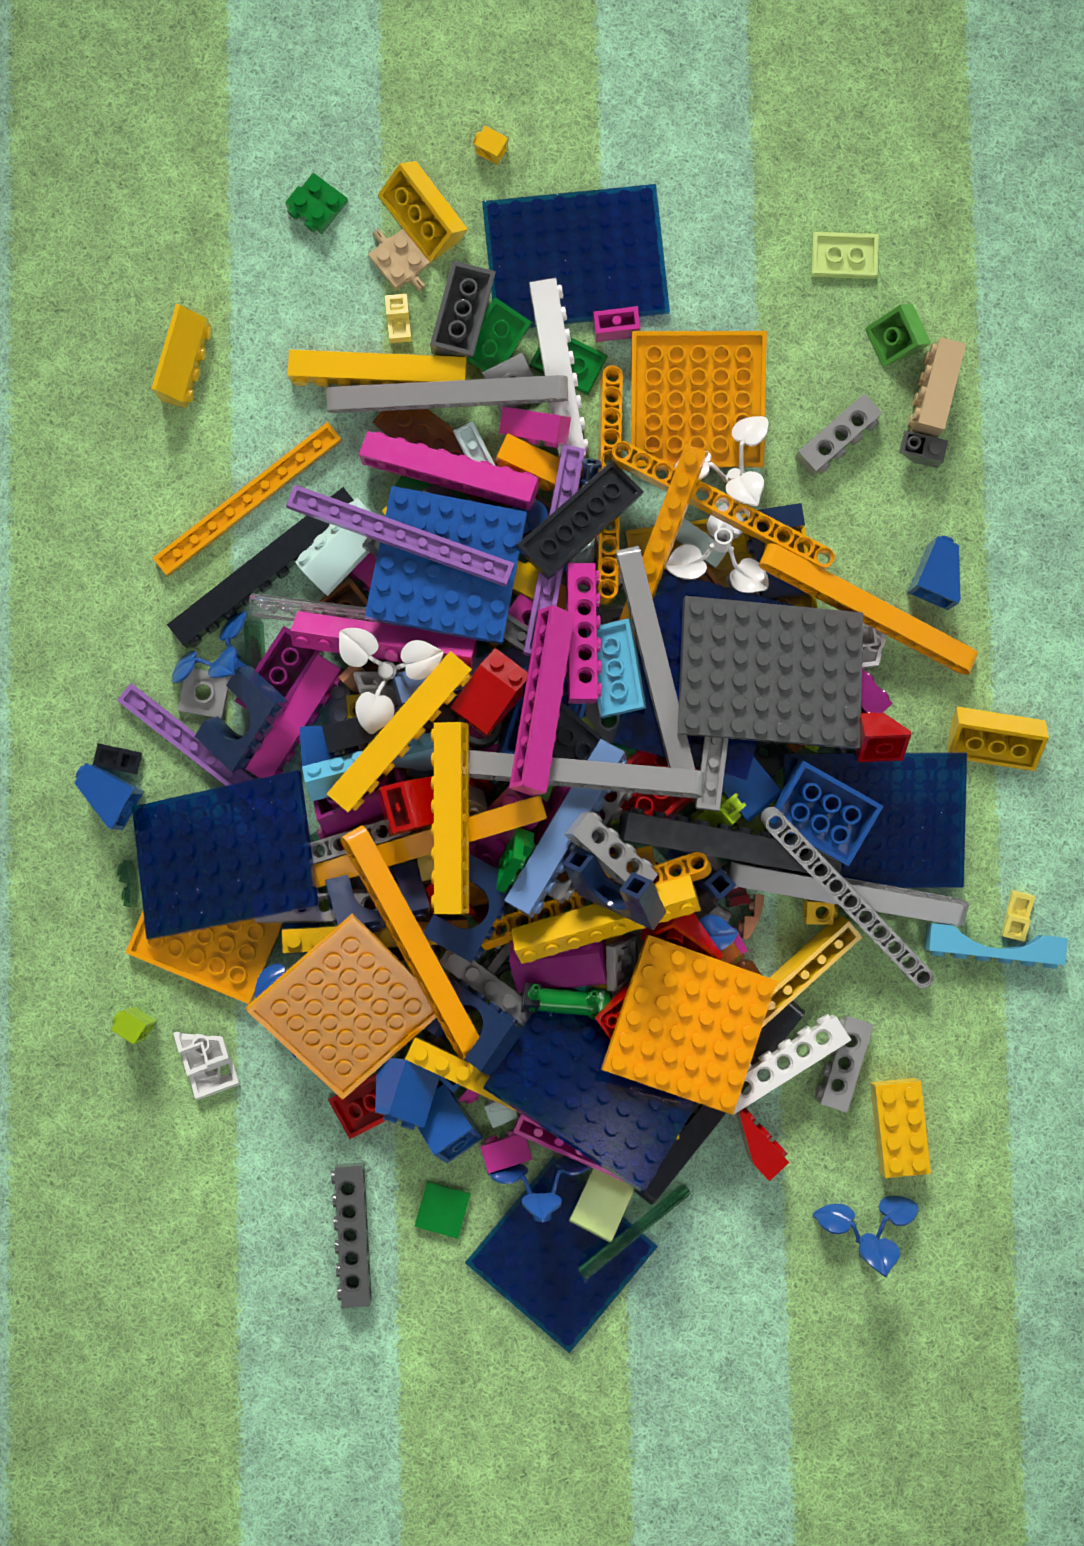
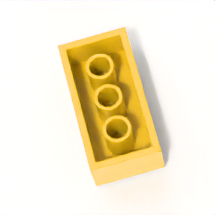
[870,1078,931,1178]

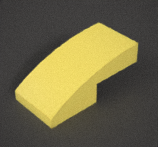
[385,294,412,343]
[1002,890,1035,942]

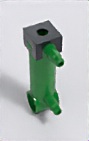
[521,982,612,1020]

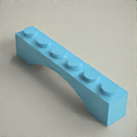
[302,732,434,801]
[924,923,1068,969]

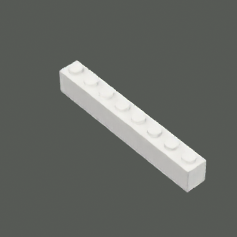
[530,278,589,459]

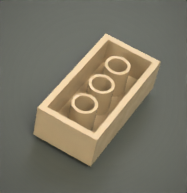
[907,337,966,438]

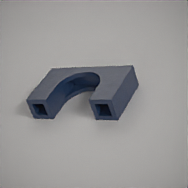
[743,503,810,602]
[194,665,288,772]
[653,816,736,906]
[562,846,666,930]
[423,854,516,963]
[325,859,430,933]
[425,977,523,1077]

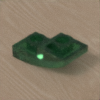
[117,859,139,907]

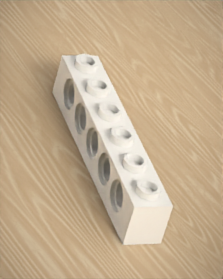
[734,1014,851,1114]

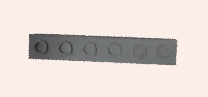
[331,1162,372,1308]

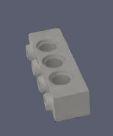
[795,393,882,476]
[564,812,658,887]
[816,1015,874,1113]

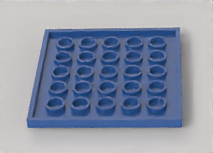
[365,486,527,645]

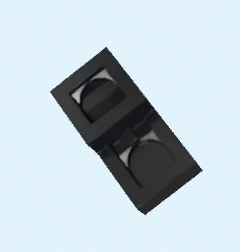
[92,743,142,775]

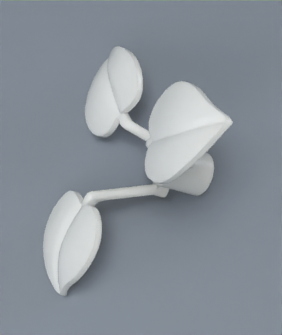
[675,416,769,506]
[665,503,769,594]
[339,628,443,734]

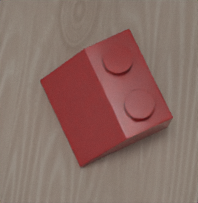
[855,712,911,762]

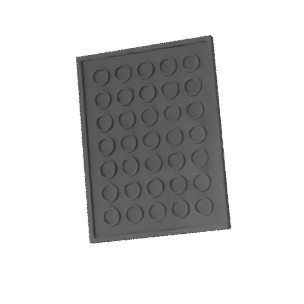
[677,596,863,749]

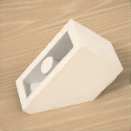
[353,672,397,707]

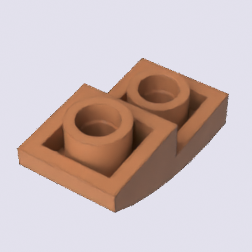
[338,666,364,695]
[737,894,765,939]

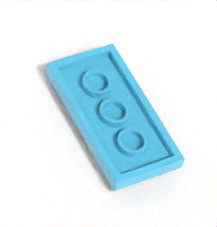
[586,618,646,718]

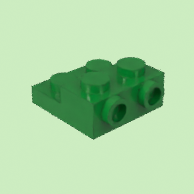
[285,173,348,234]
[496,827,536,893]

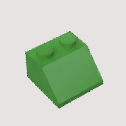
[865,304,931,367]

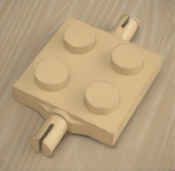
[368,229,430,292]

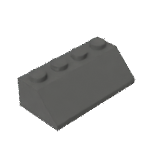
[430,261,496,358]

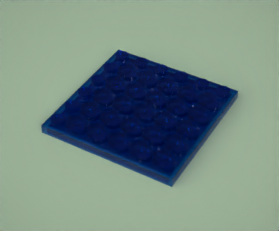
[465,1156,658,1353]

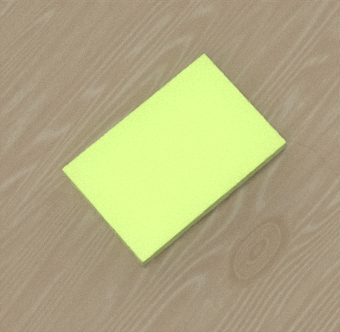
[811,232,879,279]
[569,1168,635,1242]

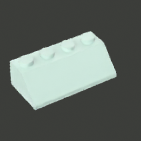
[295,498,372,596]

